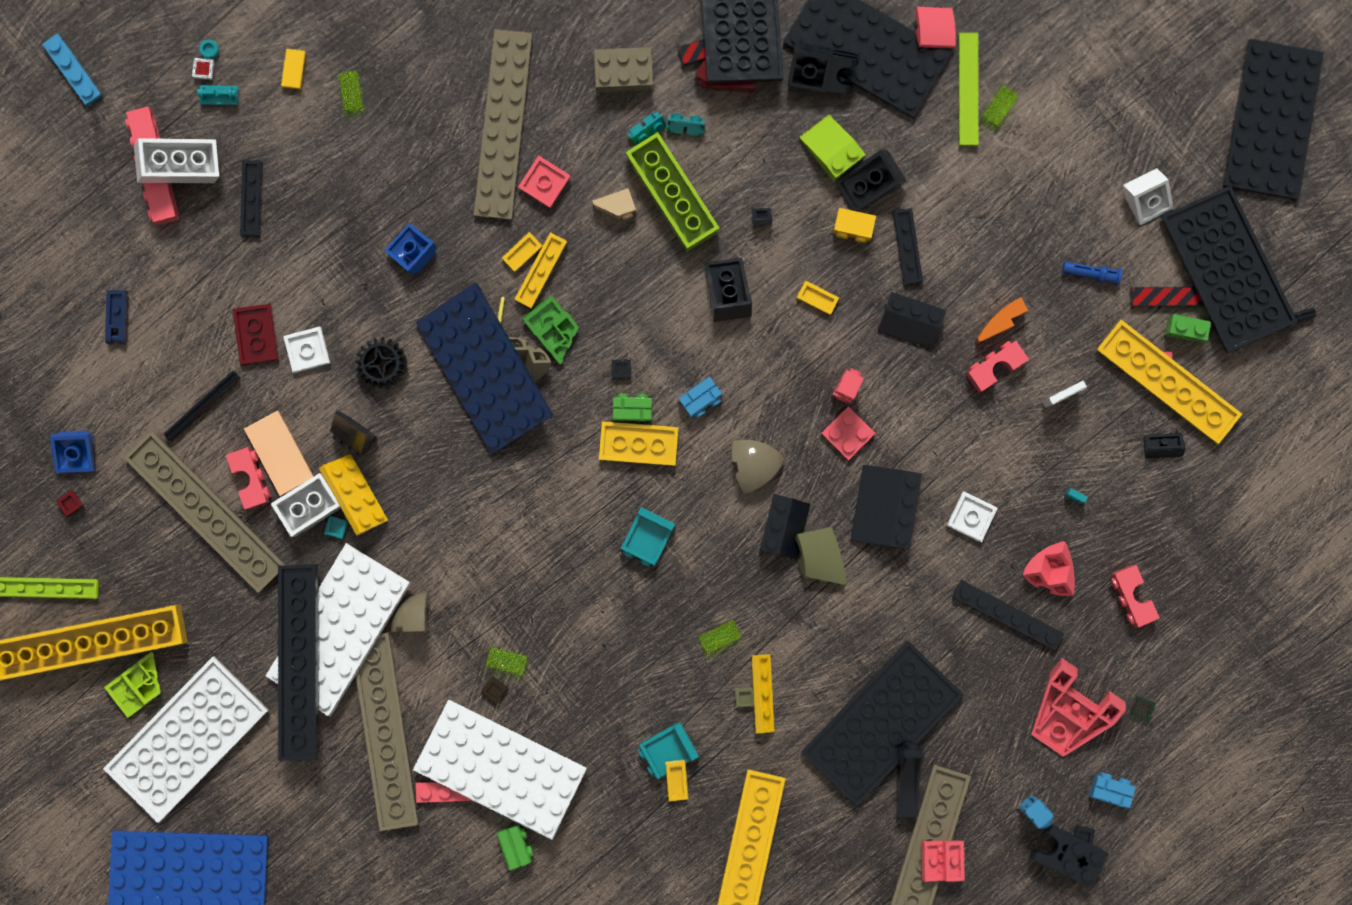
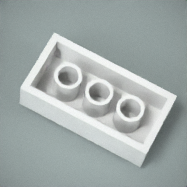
[134,139,219,183]

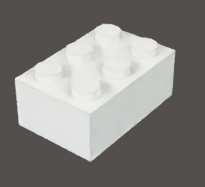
[271,473,341,537]

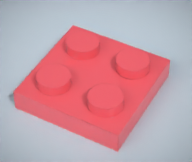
[518,155,571,209]
[821,406,875,460]

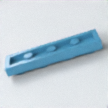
[42,33,103,107]

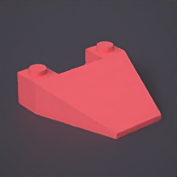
[1031,658,1126,757]

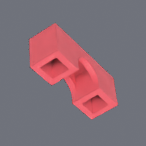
[966,341,1029,393]
[832,369,864,404]
[226,447,271,510]
[1111,565,1159,627]

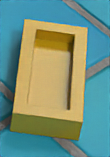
[281,49,306,90]
[502,232,543,273]
[796,281,839,315]
[665,760,688,801]

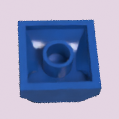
[384,223,437,274]
[50,431,95,473]

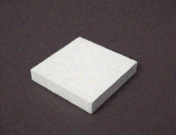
[283,327,331,373]
[1042,381,1087,408]
[946,491,998,542]

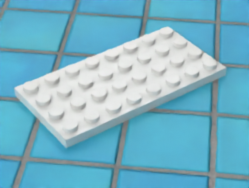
[266,543,411,716]
[103,656,269,823]
[413,700,587,839]

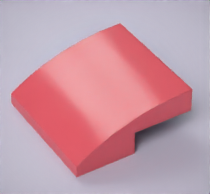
[915,7,956,48]
[921,840,964,882]

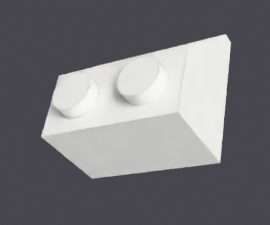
[1123,168,1174,225]

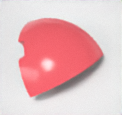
[1023,541,1075,596]

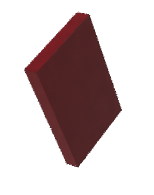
[233,304,279,366]

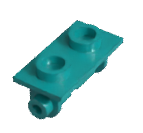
[197,85,238,105]
[627,112,667,146]
[666,113,706,136]

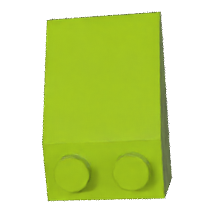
[799,115,866,182]

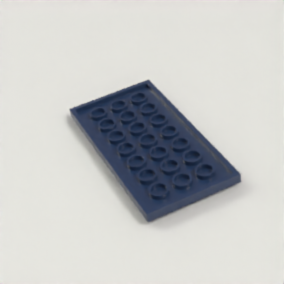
[416,283,554,454]

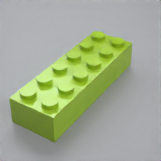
[626,132,720,252]

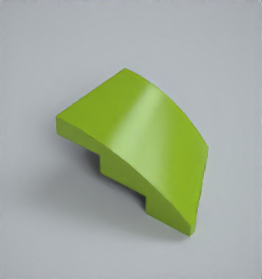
[104,652,161,718]

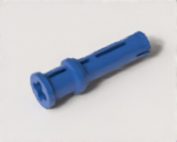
[1062,261,1122,286]

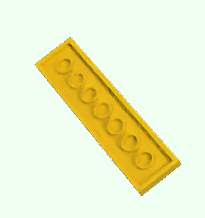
[1096,320,1242,444]
[717,769,786,905]

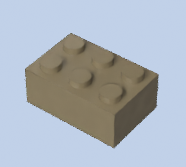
[594,47,653,93]

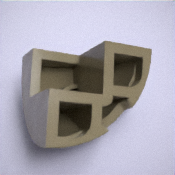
[509,337,551,382]
[732,440,784,494]
[391,592,429,632]

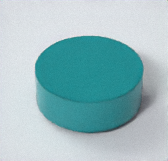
[199,39,220,60]

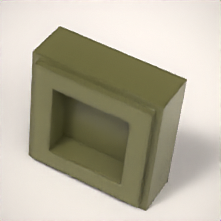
[735,687,754,708]

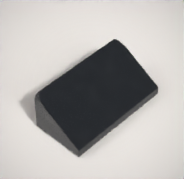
[1144,433,1186,459]

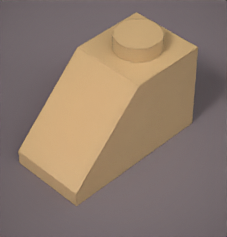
[593,188,636,220]

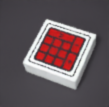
[192,58,215,80]

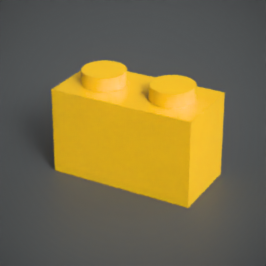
[833,208,876,243]

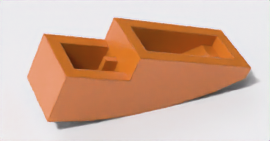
[975,297,1028,344]

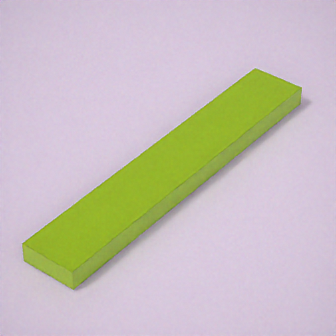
[958,33,978,146]
[0,577,100,599]

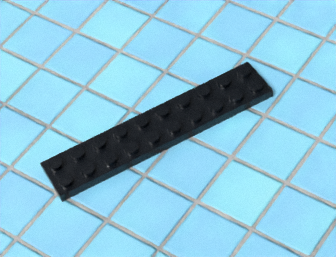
[278,564,318,761]

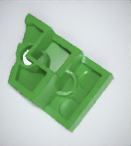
[522,295,579,365]

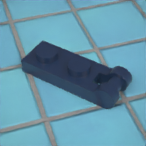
[105,290,128,344]

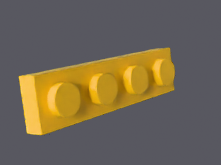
[514,232,567,309]
[752,654,775,733]

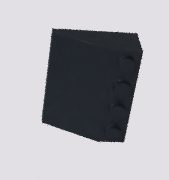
[850,465,922,550]

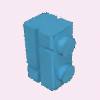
[678,376,723,418]
[1089,772,1136,809]
[1018,795,1053,829]

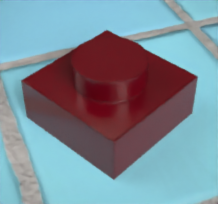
[56,490,84,517]

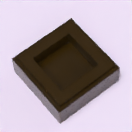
[481,676,508,704]

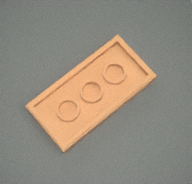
[244,411,314,496]

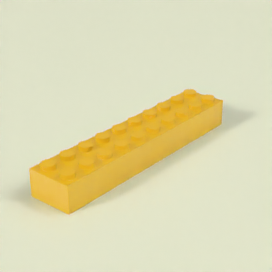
[0,605,188,680]

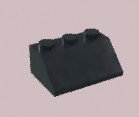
[878,292,946,349]
[759,494,810,560]

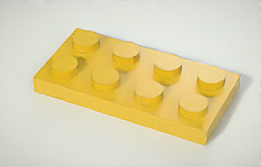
[599,421,678,466]
[319,454,388,535]

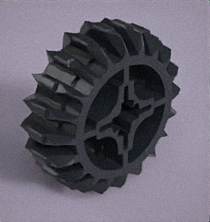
[355,337,408,389]

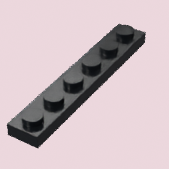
[952,580,1064,651]

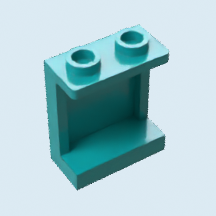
[620,507,675,567]
[638,722,699,779]

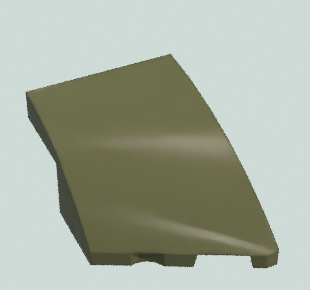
[795,527,847,586]

